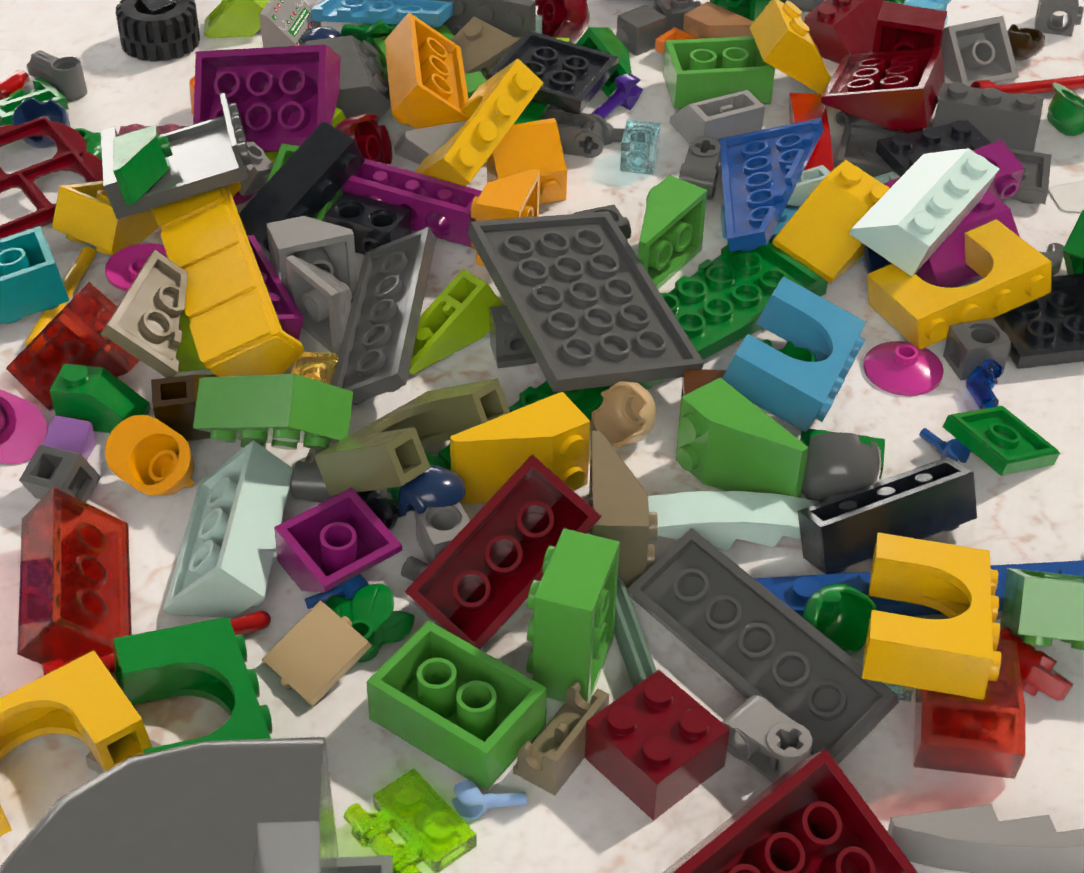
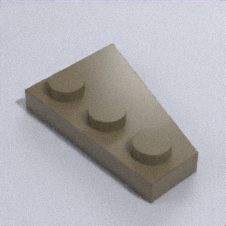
[451,16,519,74]
[101,250,188,378]

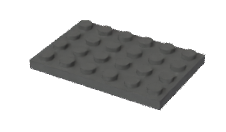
[468,211,704,392]

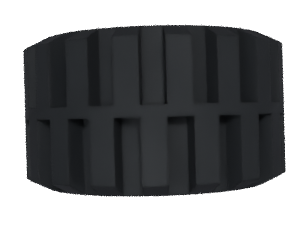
[115,0,200,62]

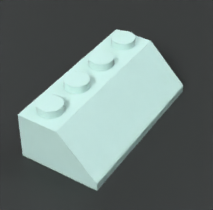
[849,148,999,276]
[163,440,293,618]

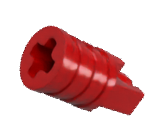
[996,628,1074,701]

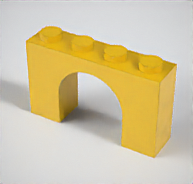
[414,58,543,186]
[867,219,1052,349]
[862,533,1001,700]
[0,650,153,836]

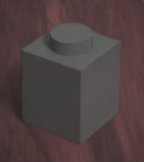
[616,4,666,56]

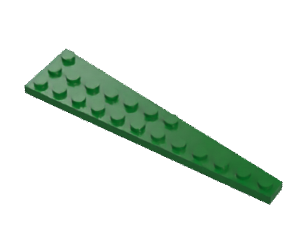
[438,242,828,470]

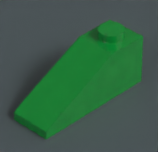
[113,125,173,206]

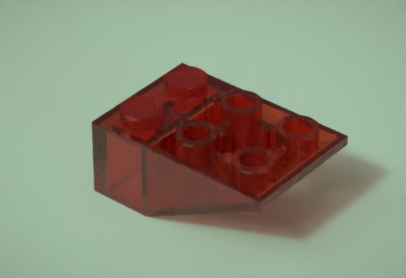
[6,282,140,411]
[913,639,1026,779]

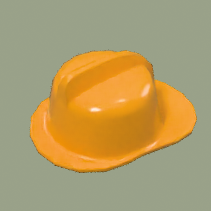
[105,415,195,496]

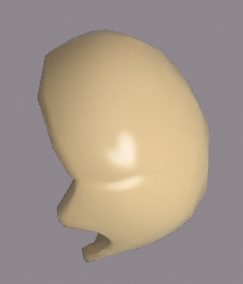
[592,381,656,447]

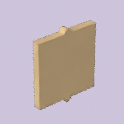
[261,600,372,707]

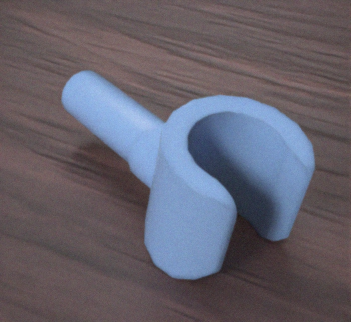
[452,780,527,821]

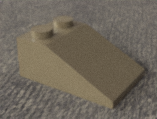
[589,431,658,589]

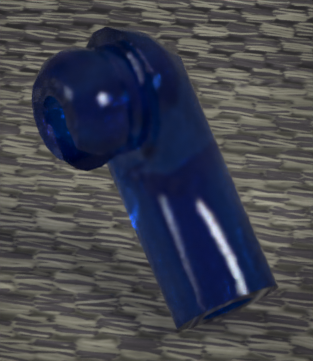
[966,359,1003,409]

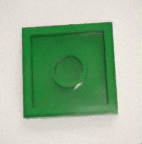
[942,406,1060,476]

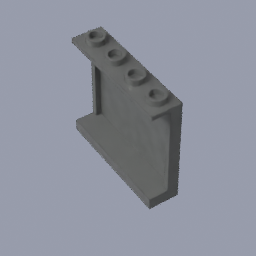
[101,93,252,219]

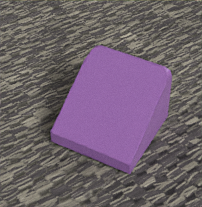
[43,416,96,460]

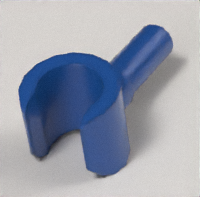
[919,428,971,463]
[304,574,369,609]

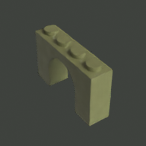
[314,378,510,496]

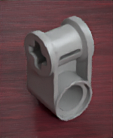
[722,695,812,783]

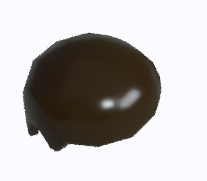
[1007,24,1045,60]

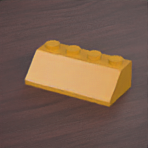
[385,13,470,129]

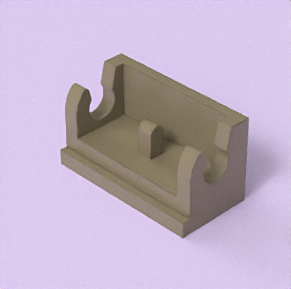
[513,681,610,795]

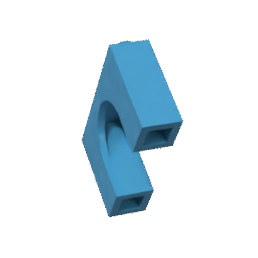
[722,277,866,433]

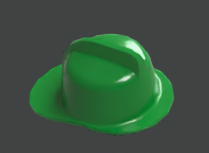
[1047,83,1084,136]

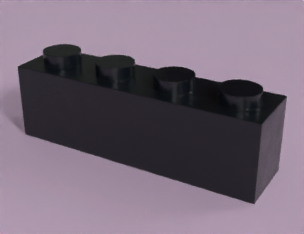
[239,121,365,263]
[798,457,977,574]

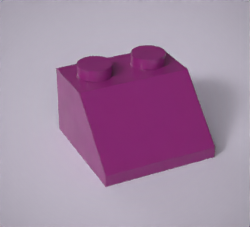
[274,488,402,593]

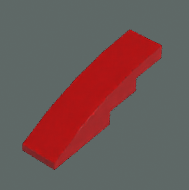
[789,93,834,172]

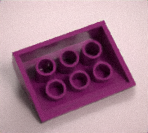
[193,44,341,152]

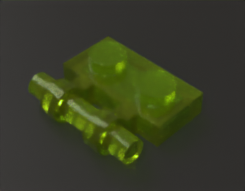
[344,768,477,873]

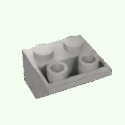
[669,90,765,144]

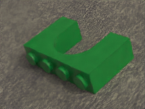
[113,617,272,754]

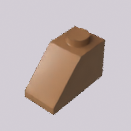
[683,1,754,39]

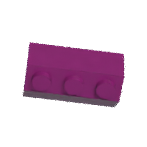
[917,190,1020,288]

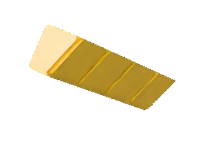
[152,182,304,377]

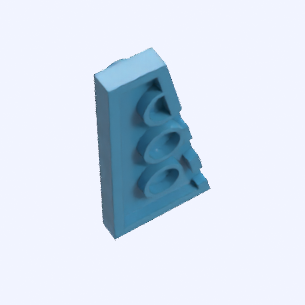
[311,0,454,28]

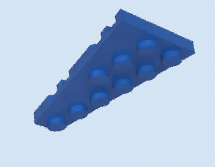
[719,118,824,252]

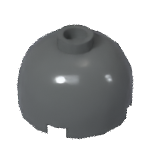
[802,432,881,503]

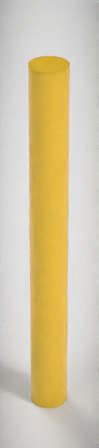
[25,246,96,351]

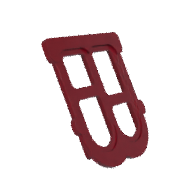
[0,117,103,239]

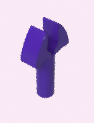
[592,74,643,119]

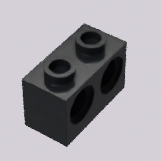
[324,192,411,255]

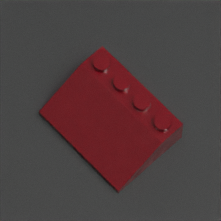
[821,46,945,133]
[662,748,918,873]

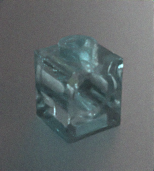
[620,120,661,175]

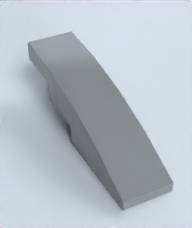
[887,804,1084,873]

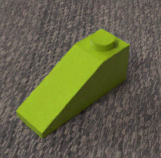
[409,269,503,375]

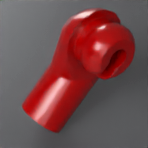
[0,70,29,100]

